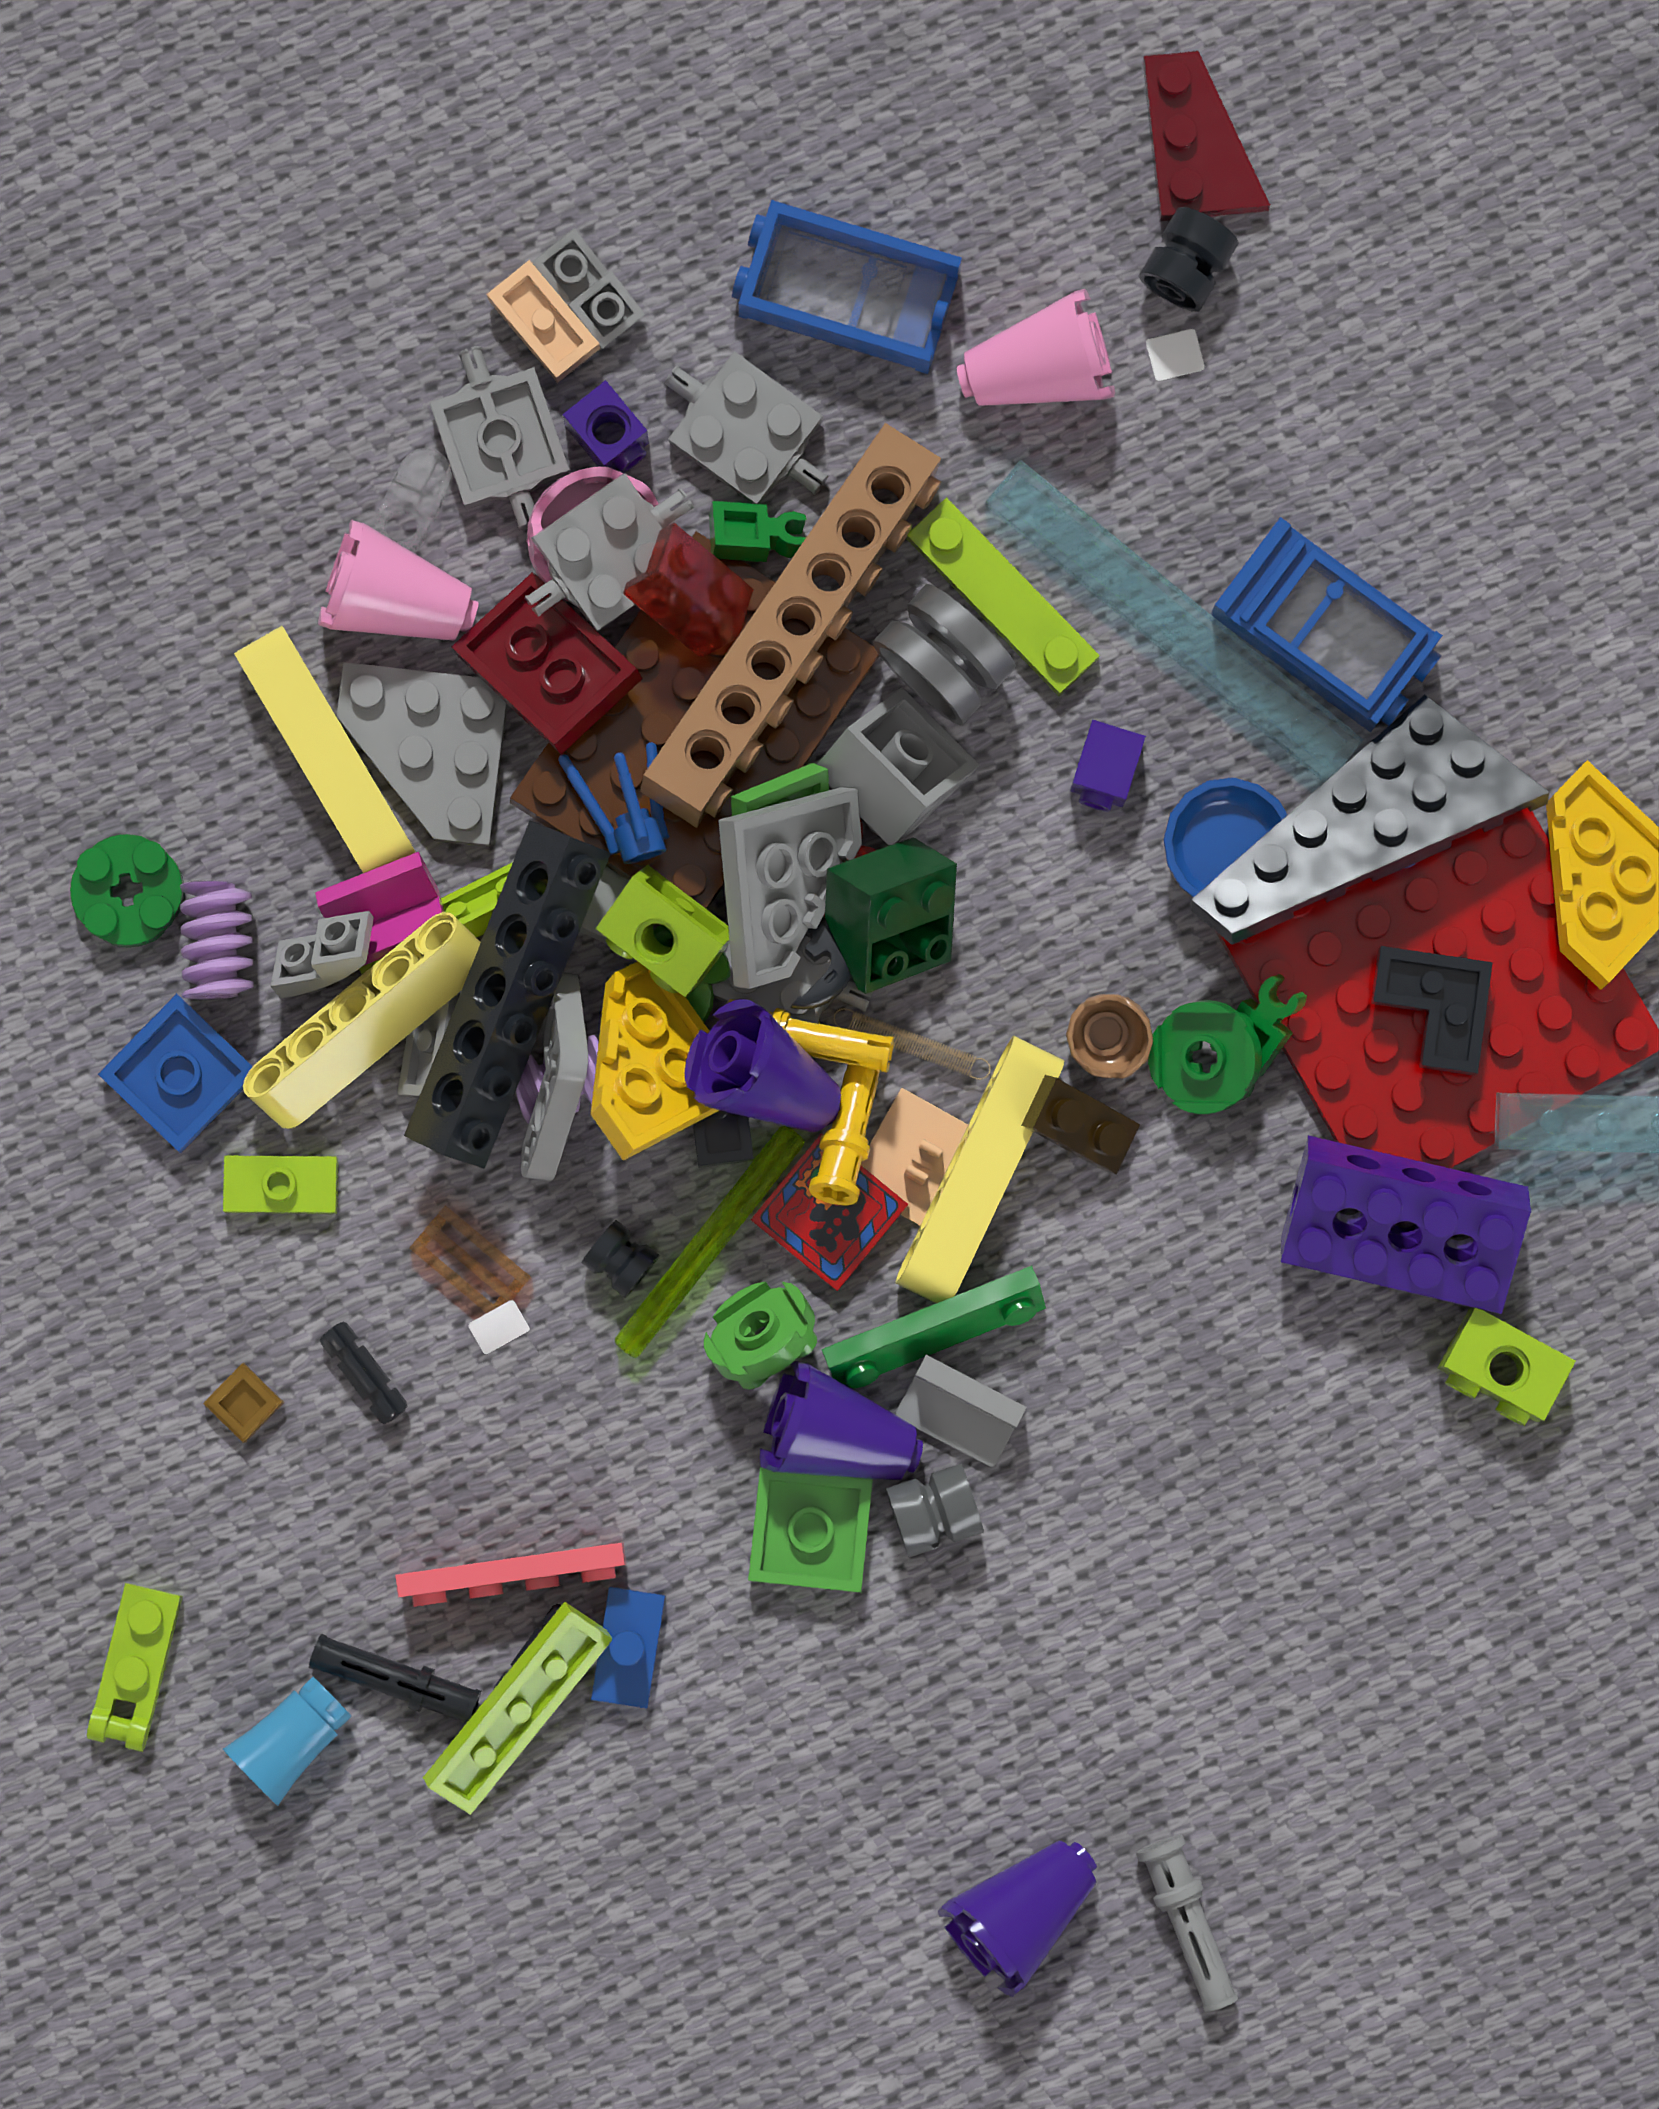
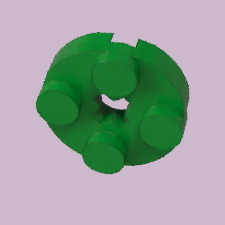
[70,834,185,948]
[1148,1000,1262,1114]

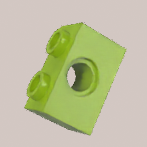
[595,865,730,997]
[1437,1307,1576,1426]

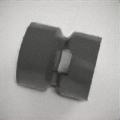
[886,1464,984,1558]

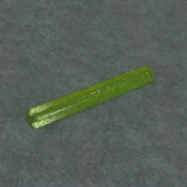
[615,1126,804,1358]

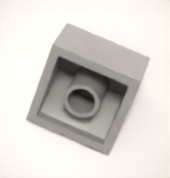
[817,687,980,846]

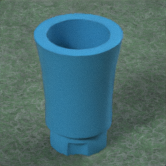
[223,1677,352,1806]

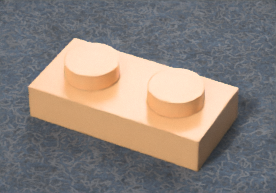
[487,260,600,383]

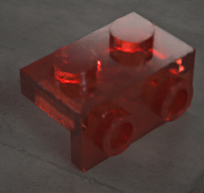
[623,522,754,657]

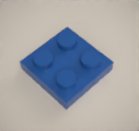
[98,993,253,1153]

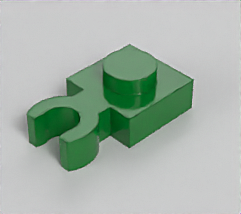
[709,501,806,562]
[1236,974,1307,1077]

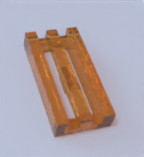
[409,1205,532,1313]

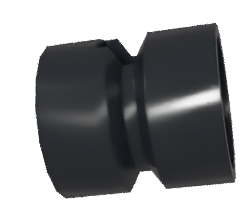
[1139,207,1239,312]

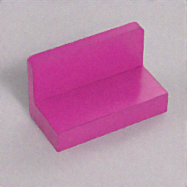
[315,852,444,966]

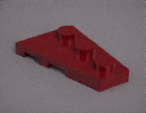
[1143,51,1271,221]

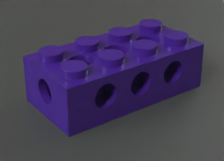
[1280,1135,1531,1314]

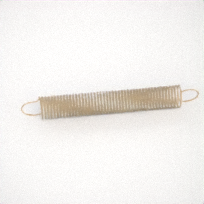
[834,1008,991,1079]

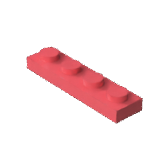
[395,1542,627,1607]

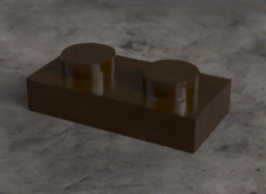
[1021,1075,1140,1175]

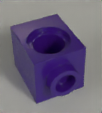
[562,380,649,473]
[1070,719,1146,812]

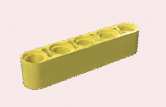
[234,626,416,873]
[243,912,481,1129]
[895,1036,1064,1303]

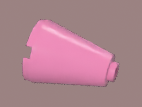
[957,289,1115,406]
[318,520,479,641]

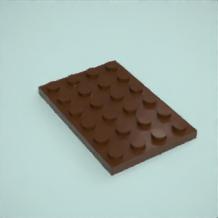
[510,531,880,909]

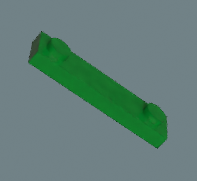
[821,1266,1046,1388]

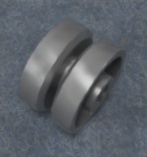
[873,584,1016,726]

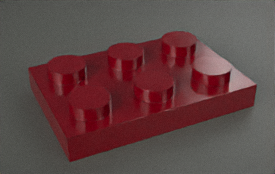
[451,572,643,755]

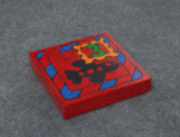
[751,1133,909,1291]

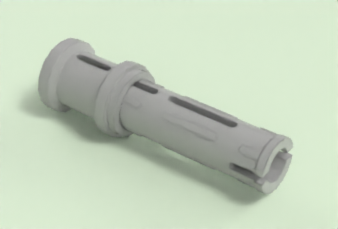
[1135,1834,1238,2012]

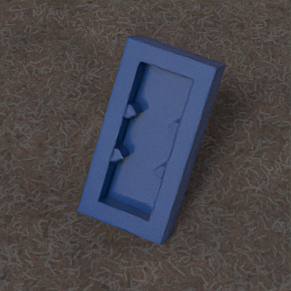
[591,1587,666,1709]

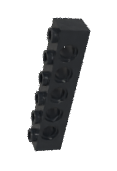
[404,820,611,1169]

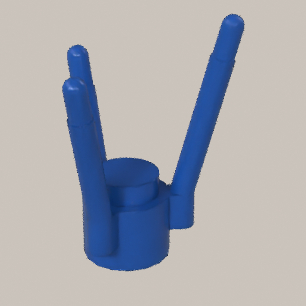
[558,742,670,864]

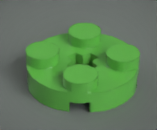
[703,1281,817,1390]

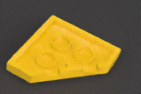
[1546,760,1659,990]
[591,961,719,1161]

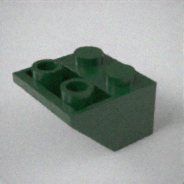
[825,837,957,994]

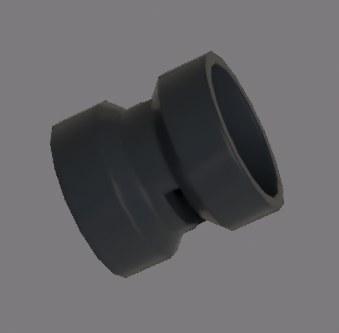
[581,1220,660,1298]

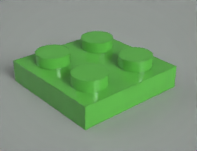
[748,1467,873,1593]

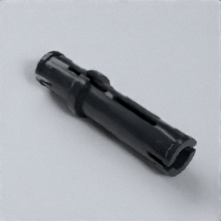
[309,1634,482,1724]

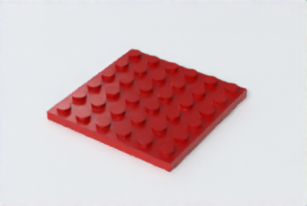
[1215,808,1659,1168]

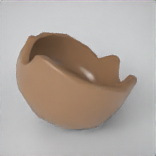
[1066,994,1153,1079]

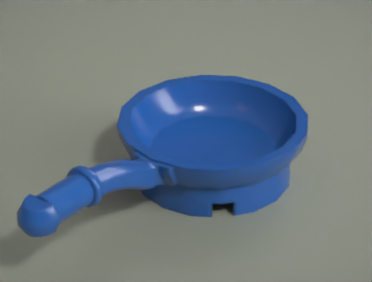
[1163,778,1414,897]

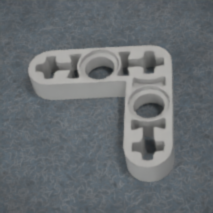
[521,972,588,1181]

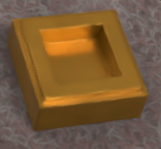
[203,1363,285,1443]

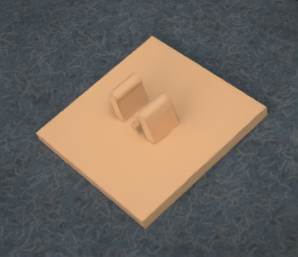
[861,1088,968,1226]

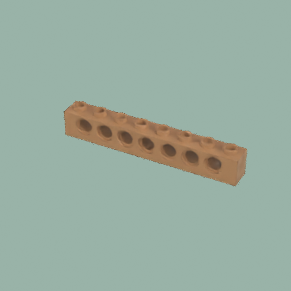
[640,423,942,828]

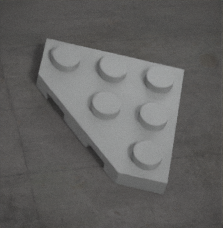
[336,662,508,848]
[719,787,862,989]

